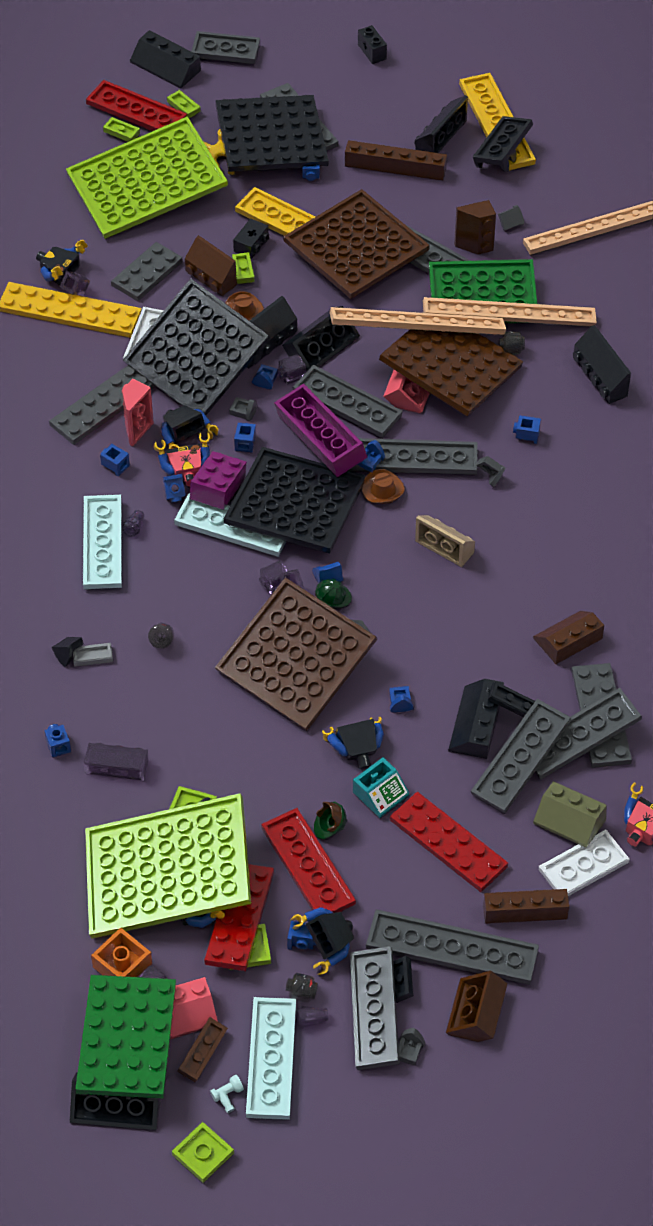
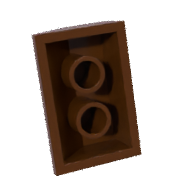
[454,200,496,255]
[185,235,237,296]
[533,611,604,664]
[446,971,508,1042]

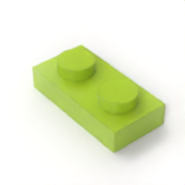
[167,90,201,118]
[103,117,140,142]
[232,252,255,284]

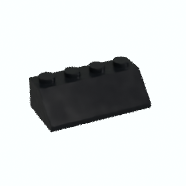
[130,30,201,89]
[414,95,468,153]
[247,296,298,369]
[282,306,360,372]
[573,325,631,404]
[448,679,504,759]
[70,1072,161,1130]

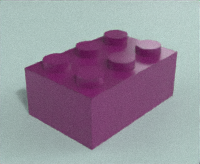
[189,451,247,510]

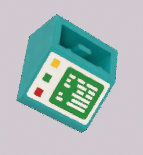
[353,757,410,818]

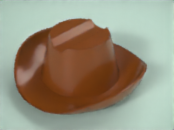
[225,291,264,321]
[362,469,405,504]

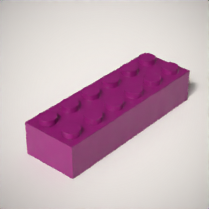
[274,384,367,477]

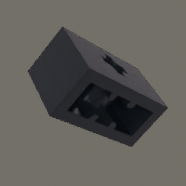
[358,25,387,64]
[233,218,270,259]

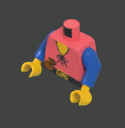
[154,433,210,487]
[624,783,653,847]

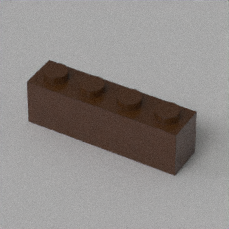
[483,889,569,924]

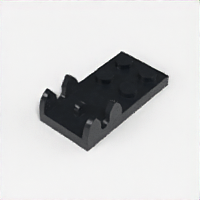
[473,116,533,172]

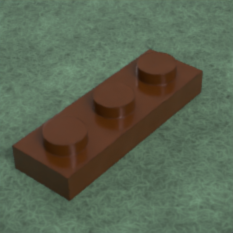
[177,1017,228,1082]

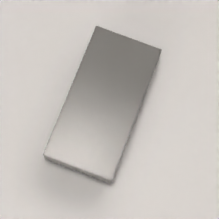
[73,643,113,667]

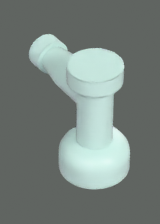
[210,1075,244,1113]

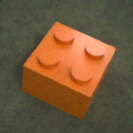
[91,928,152,977]

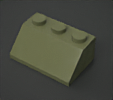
[533,781,607,848]

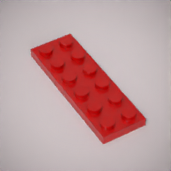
[86,80,187,131]
[390,792,508,892]
[261,808,356,913]
[204,864,274,971]

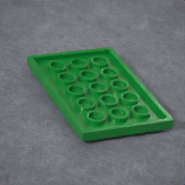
[428,259,537,323]
[75,975,176,1099]

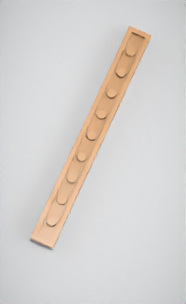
[523,201,653,255]
[423,297,597,326]
[330,307,506,335]

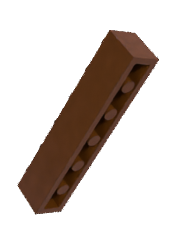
[345,140,447,181]

